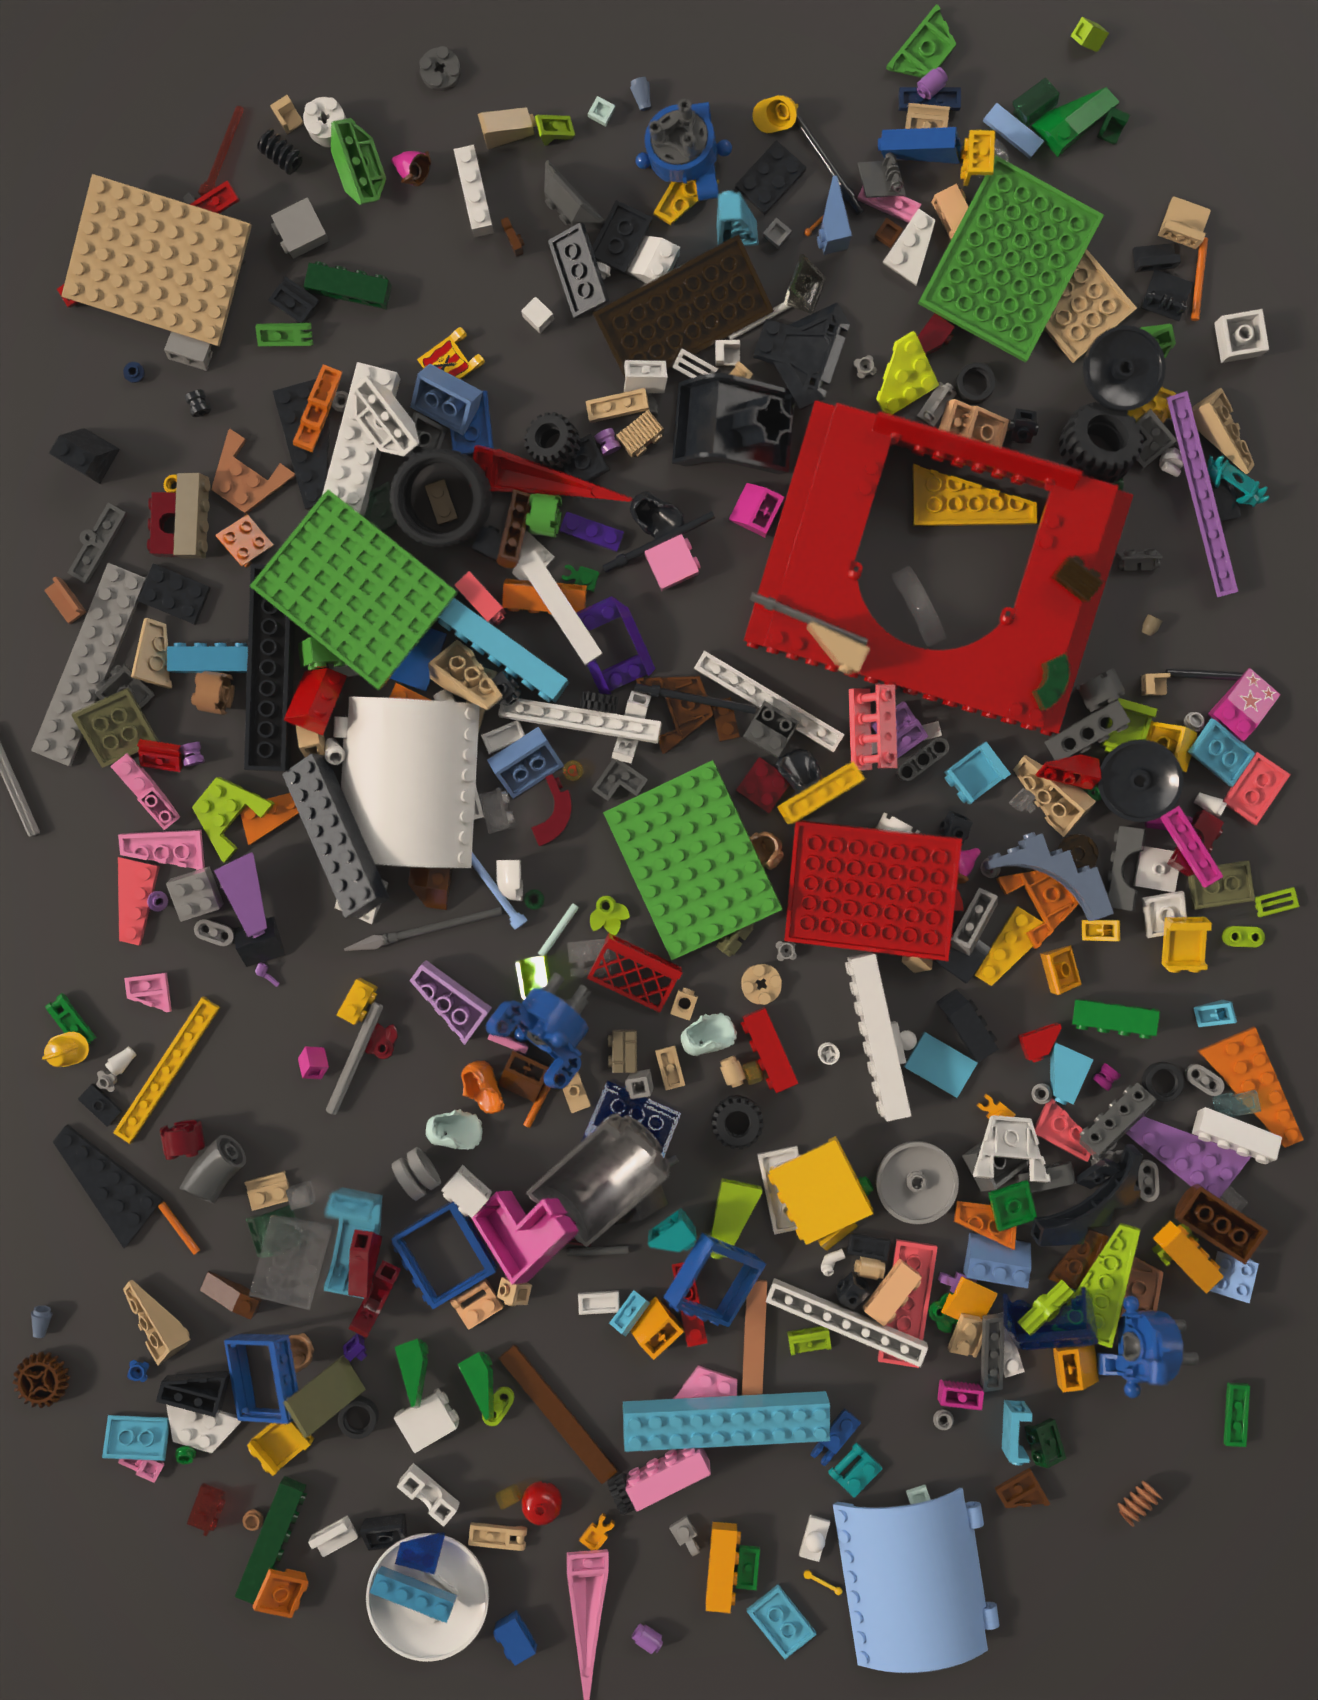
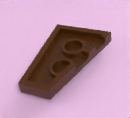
[1047,1228,1109,1290]

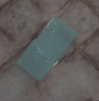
[1212,1090,1261,1117]

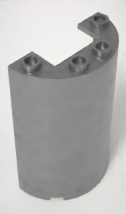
[526,1114,669,1247]

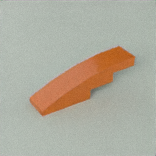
[293,364,342,453]

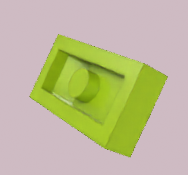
[535,115,575,146]

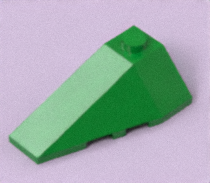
[1031,87,1120,157]

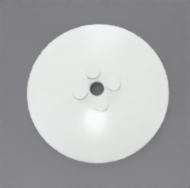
[366,1533,489,1662]

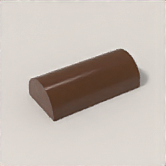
[1174,1184,1269,1265]

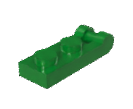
[45,993,97,1044]

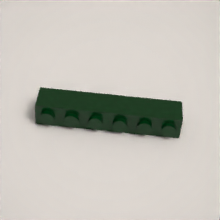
[234,1476,307,1604]

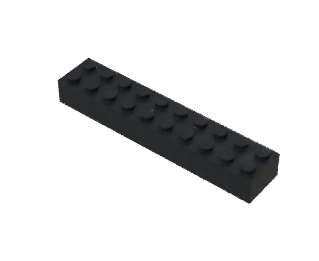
[244,564,295,772]

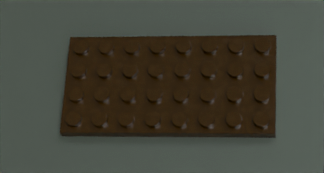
[592,234,774,379]

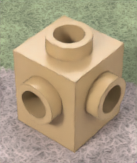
[497,1277,532,1306]

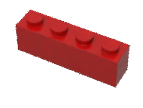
[741,1007,799,1093]

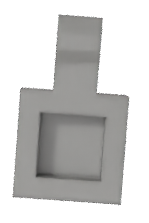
[669,1515,700,1557]

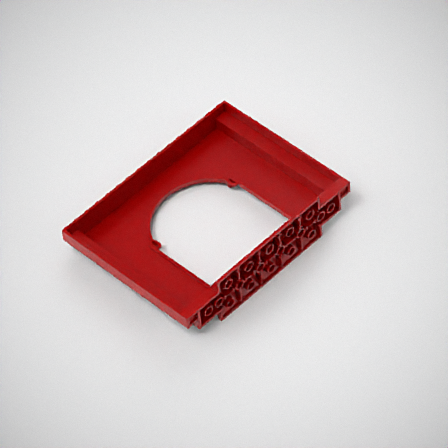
[743,400,1134,736]

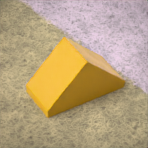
[1082,919,1120,941]

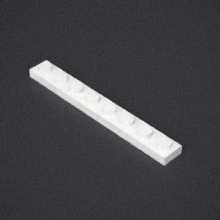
[694,651,844,752]
[498,698,662,743]

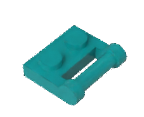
[828,1442,883,1498]

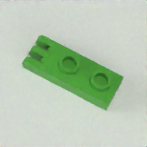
[255,323,314,346]

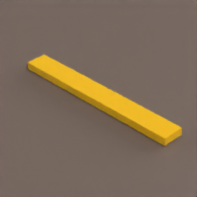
[113,996,221,1144]

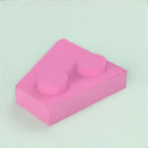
[124,973,172,1012]

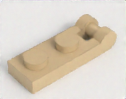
[468,1522,527,1551]

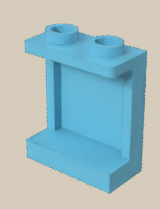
[944,742,1011,804]
[1002,1400,1032,1465]

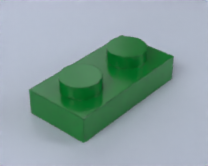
[736,1545,760,1590]

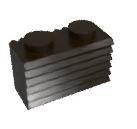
[1052,556,1104,602]

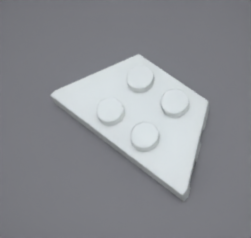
[166,1405,241,1453]

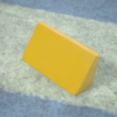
[818,1222,858,1251]

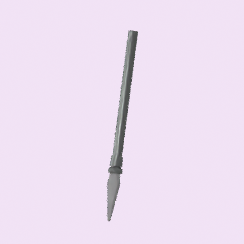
[344,907,503,951]

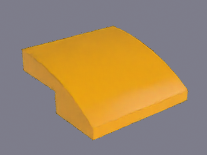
[941,1276,998,1320]

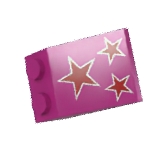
[1208,668,1281,741]

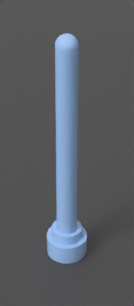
[472,852,528,930]

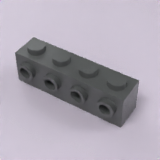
[1079,1082,1156,1161]

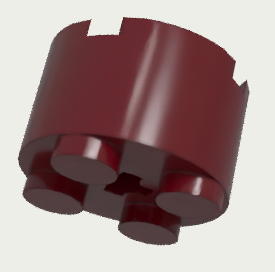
[160,1120,205,1160]

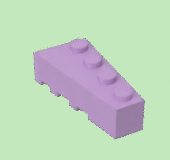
[410,960,492,1045]

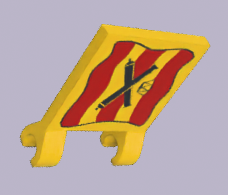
[417,327,485,379]

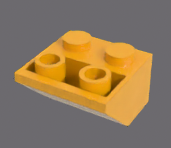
[630,1296,684,1360]
[1053,1341,1099,1392]

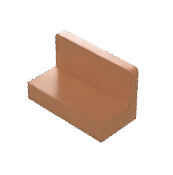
[44,576,87,624]

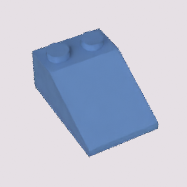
[817,175,852,255]

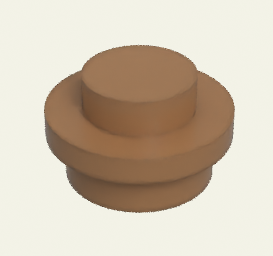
[243,1509,264,1531]

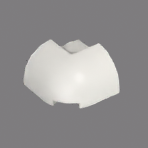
[496,860,523,901]

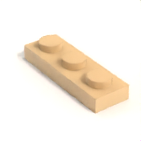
[586,388,650,423]

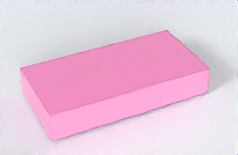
[488,1034,530,1054]

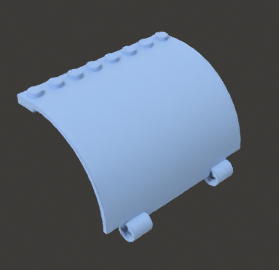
[833,1488,1000,1673]

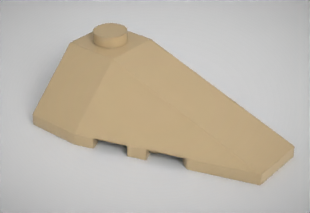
[1192,388,1255,474]
[428,640,502,710]
[1013,755,1096,837]
[123,1280,191,1365]

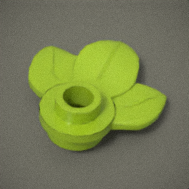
[590,896,630,935]

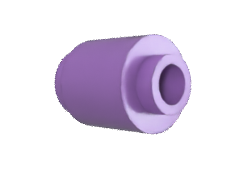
[917,67,948,99]
[632,1624,663,1654]

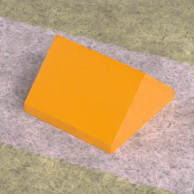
[1040,945,1082,995]

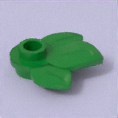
[928,1292,958,1333]

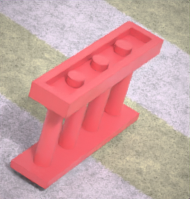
[849,685,898,771]

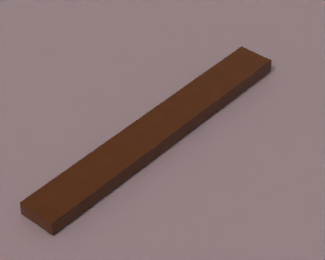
[499,1344,618,1484]

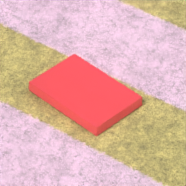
[1223,752,1291,825]

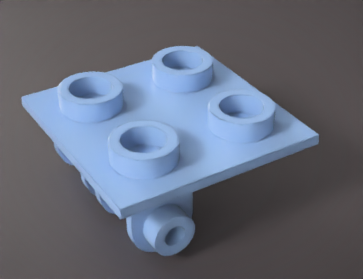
[1210,1251,1259,1303]

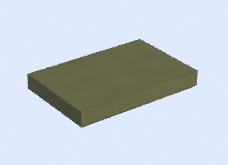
[1188,860,1255,910]

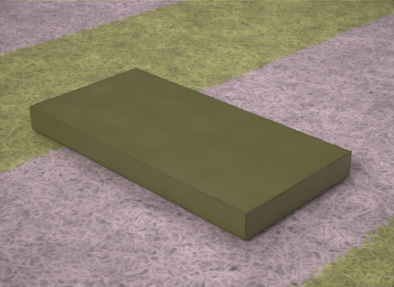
[283,1355,366,1438]

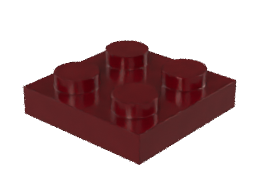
[736,757,790,814]

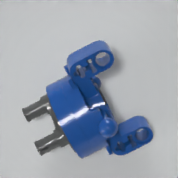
[486,973,591,1089]

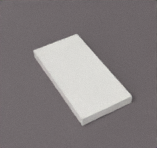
[757,1145,799,1235]

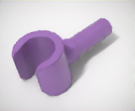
[255,963,280,987]

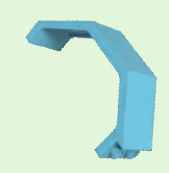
[324,1187,383,1299]

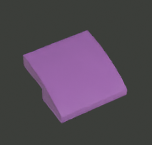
[871,701,929,758]

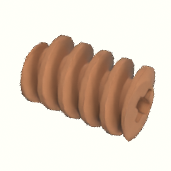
[1118,1481,1163,1527]

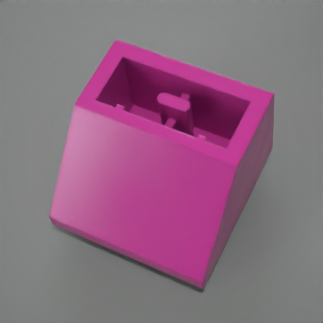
[729,483,784,538]

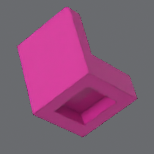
[298,1046,329,1079]

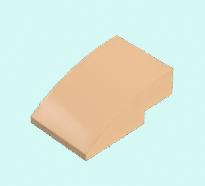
[939,399,1009,448]

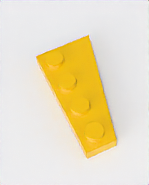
[974,906,1043,986]

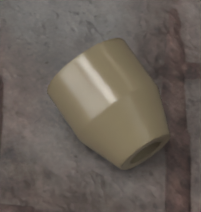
[1142,614,1163,636]

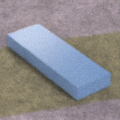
[983,103,1044,159]

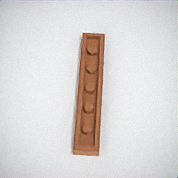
[742,1280,767,1395]

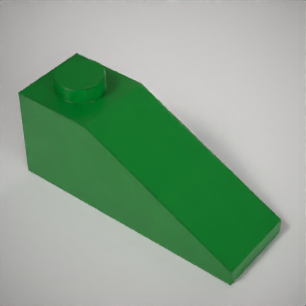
[395,1338,429,1408]
[458,1352,494,1420]

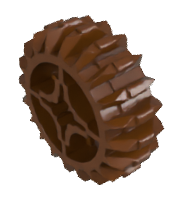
[13,1351,70,1408]

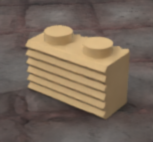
[616,410,664,457]

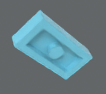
[609,1290,650,1337]

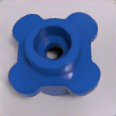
[127,1360,149,1382]

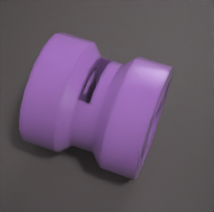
[594,428,621,456]
[180,742,205,767]

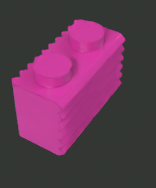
[938,1379,984,1410]

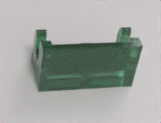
[1012,77,1060,127]

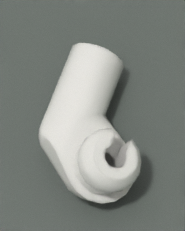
[821,1249,845,1276]

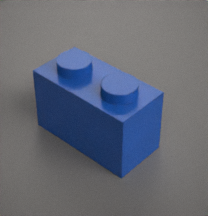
[493,1610,537,1666]

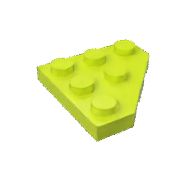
[876,331,940,415]

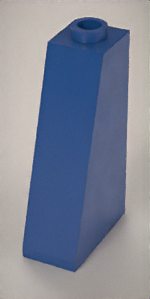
[878,127,961,164]

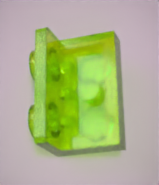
[516,955,551,1001]

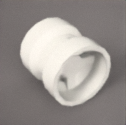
[818,1042,840,1065]

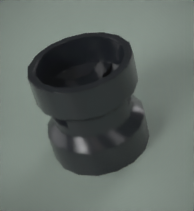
[185,389,211,417]

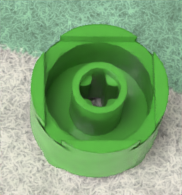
[526,493,562,538]

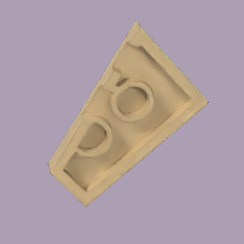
[131,618,172,689]

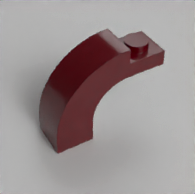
[531,774,572,847]
[349,1260,401,1338]

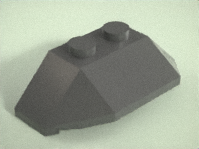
[544,160,604,229]

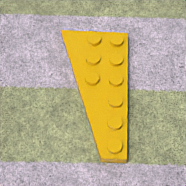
[912,464,1037,526]

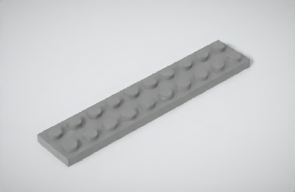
[31,563,146,766]

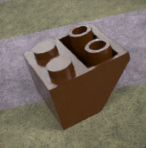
[498,1050,551,1102]

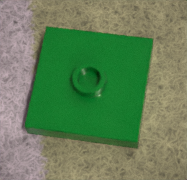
[988,1180,1037,1232]

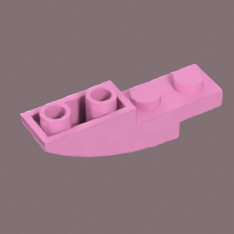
[110,753,180,830]

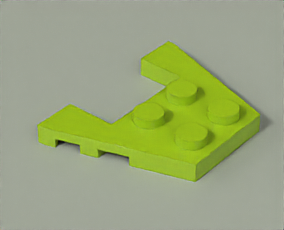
[192,777,275,862]

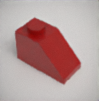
[1018,1022,1062,1062]

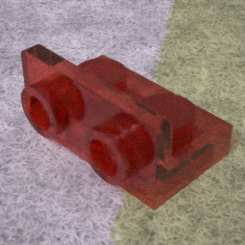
[187,1483,226,1537]

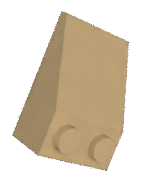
[806,622,869,675]

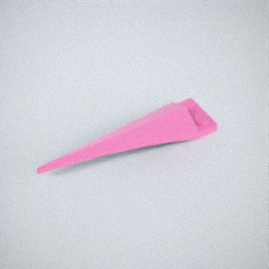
[566,1549,609,1700]

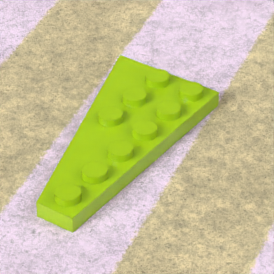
[1051,1223,1141,1348]

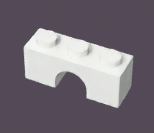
[397,1463,460,1527]

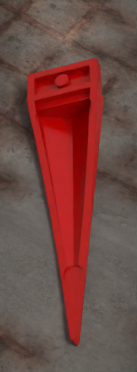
[469,445,633,502]

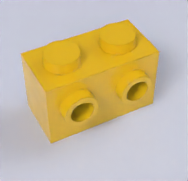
[337,978,378,1025]

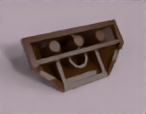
[408,866,453,910]

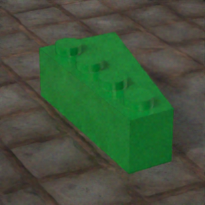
[1072,999,1160,1039]

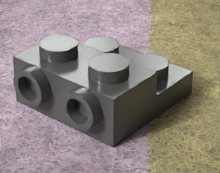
[95,664,155,709]

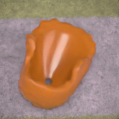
[461,1060,505,1114]

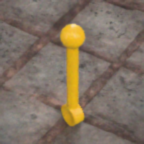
[804,1570,843,1595]

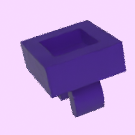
[343,1333,367,1361]

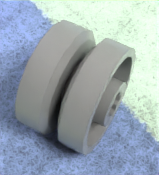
[392,1147,441,1201]

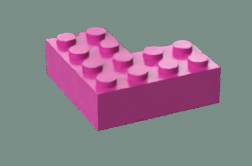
[471,1191,579,1285]

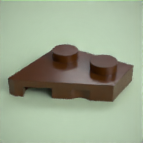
[995,1467,1050,1508]

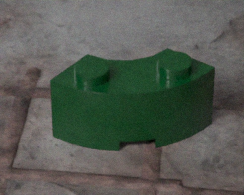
[1032,653,1069,711]

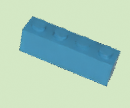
[167,643,248,673]
[370,1566,458,1623]

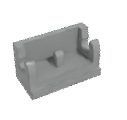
[164,331,213,371]

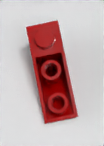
[1036,754,1101,790]

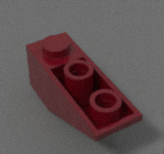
[348,1229,383,1298]

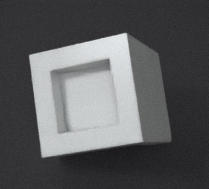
[521,297,554,334]
[715,340,740,366]

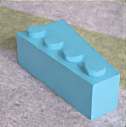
[716,191,758,246]

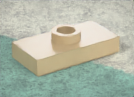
[557,1072,591,1113]

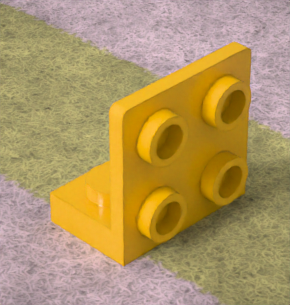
[960,130,995,186]

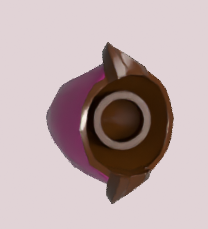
[391,151,431,186]

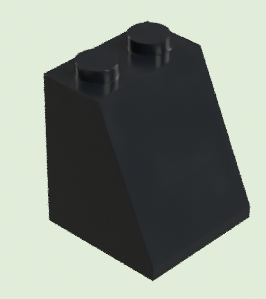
[49,428,120,484]

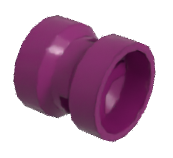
[1092,1063,1121,1092]

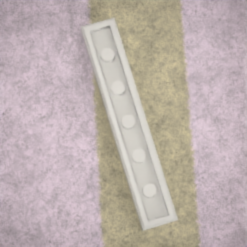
[518,550,603,665]

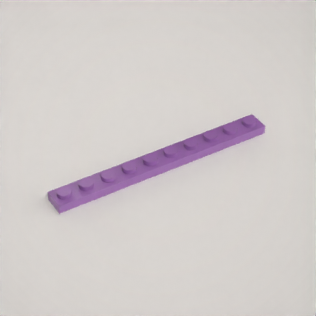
[1167,391,1238,597]

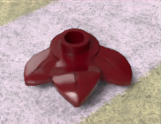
[364,1023,398,1059]

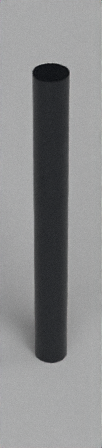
[1165,669,1244,681]

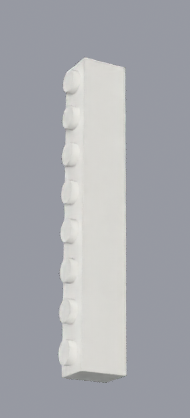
[766,1278,928,1367]

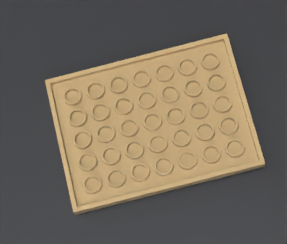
[61,174,252,347]

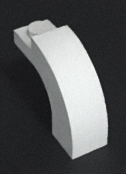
[612,691,651,763]

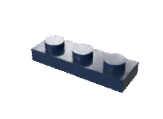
[899,87,961,111]

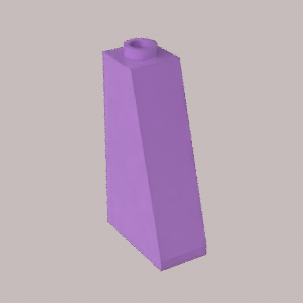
[214,852,267,938]

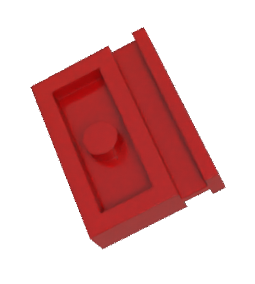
[137,739,183,772]

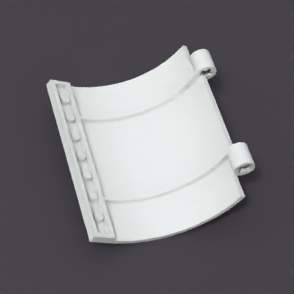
[333,697,480,868]

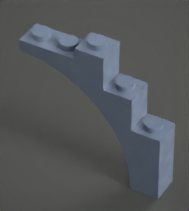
[983,832,1114,921]

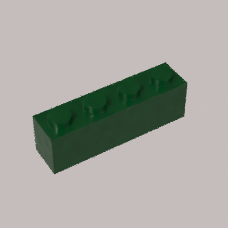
[304,261,392,310]

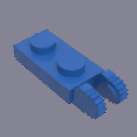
[811,1408,861,1466]

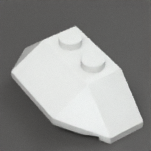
[352,375,419,456]

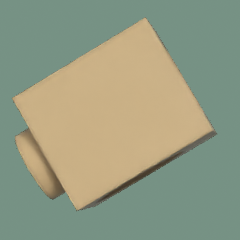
[670,988,698,1021]

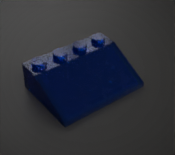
[581,1081,681,1158]

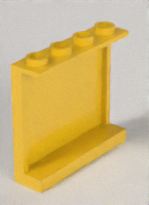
[777,761,864,824]
[768,1136,873,1245]

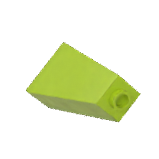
[710,1178,762,1259]

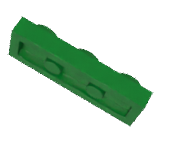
[1224,1382,1250,1447]

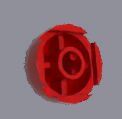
[522,1481,562,1525]

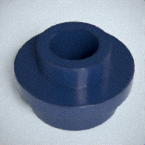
[123,362,144,383]

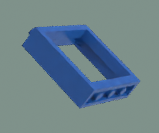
[391,1201,498,1309]
[664,1233,766,1327]
[224,1334,298,1424]

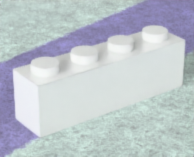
[454,145,494,238]
[1192,1107,1282,1164]

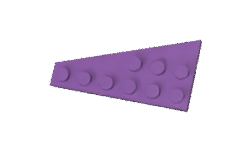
[1126,1116,1251,1198]

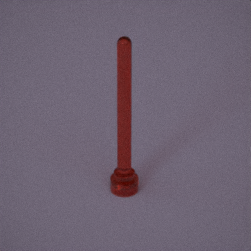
[198,106,244,196]

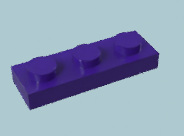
[560,512,624,552]

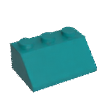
[648,1207,697,1252]

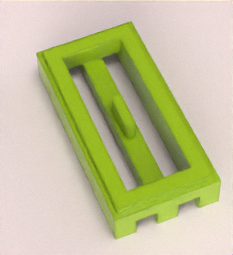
[1255,887,1300,917]

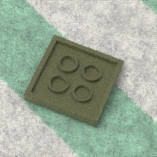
[71,688,158,768]

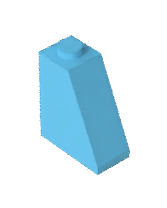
[1050,1042,1093,1105]

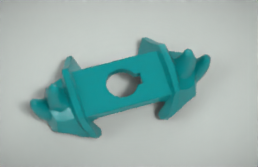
[1207,456,1270,507]

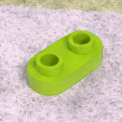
[1222,926,1265,947]
[482,1386,514,1426]

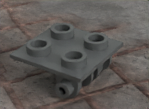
[858,152,905,198]

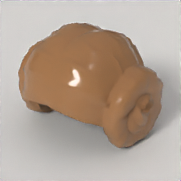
[750,831,784,870]
[289,1333,314,1373]

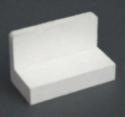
[624,360,668,393]
[308,1515,358,1557]

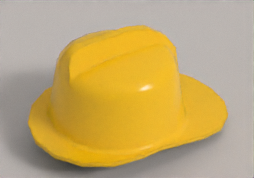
[752,95,799,133]
[42,1032,89,1067]

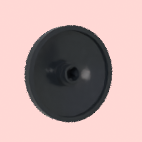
[1083,325,1166,411]
[1098,739,1183,822]

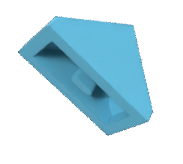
[1194,1000,1237,1027]

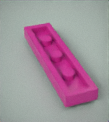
[1160,806,1224,888]

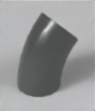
[179,1135,246,1204]

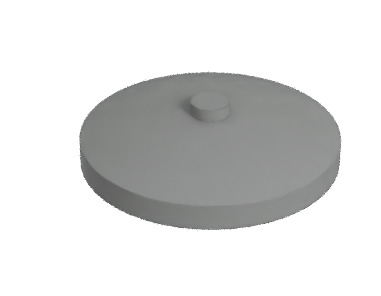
[876,1141,959,1224]

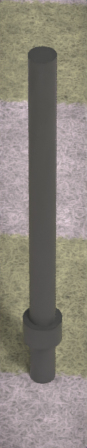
[749,592,868,646]

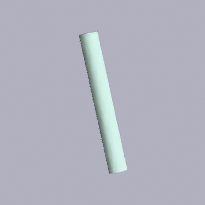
[538,903,579,958]

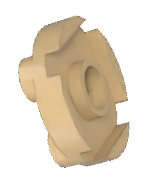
[741,964,782,1005]

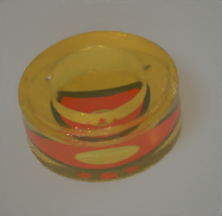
[563,760,583,781]

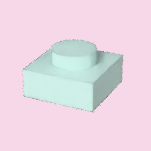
[588,96,615,127]
[906,1484,930,1505]

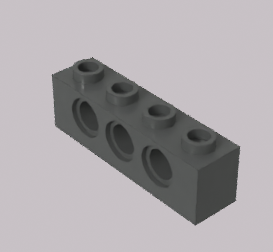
[1044,699,1131,760]

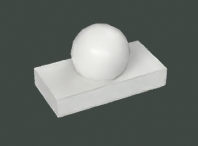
[891,1021,917,1064]
[799,1515,830,1562]

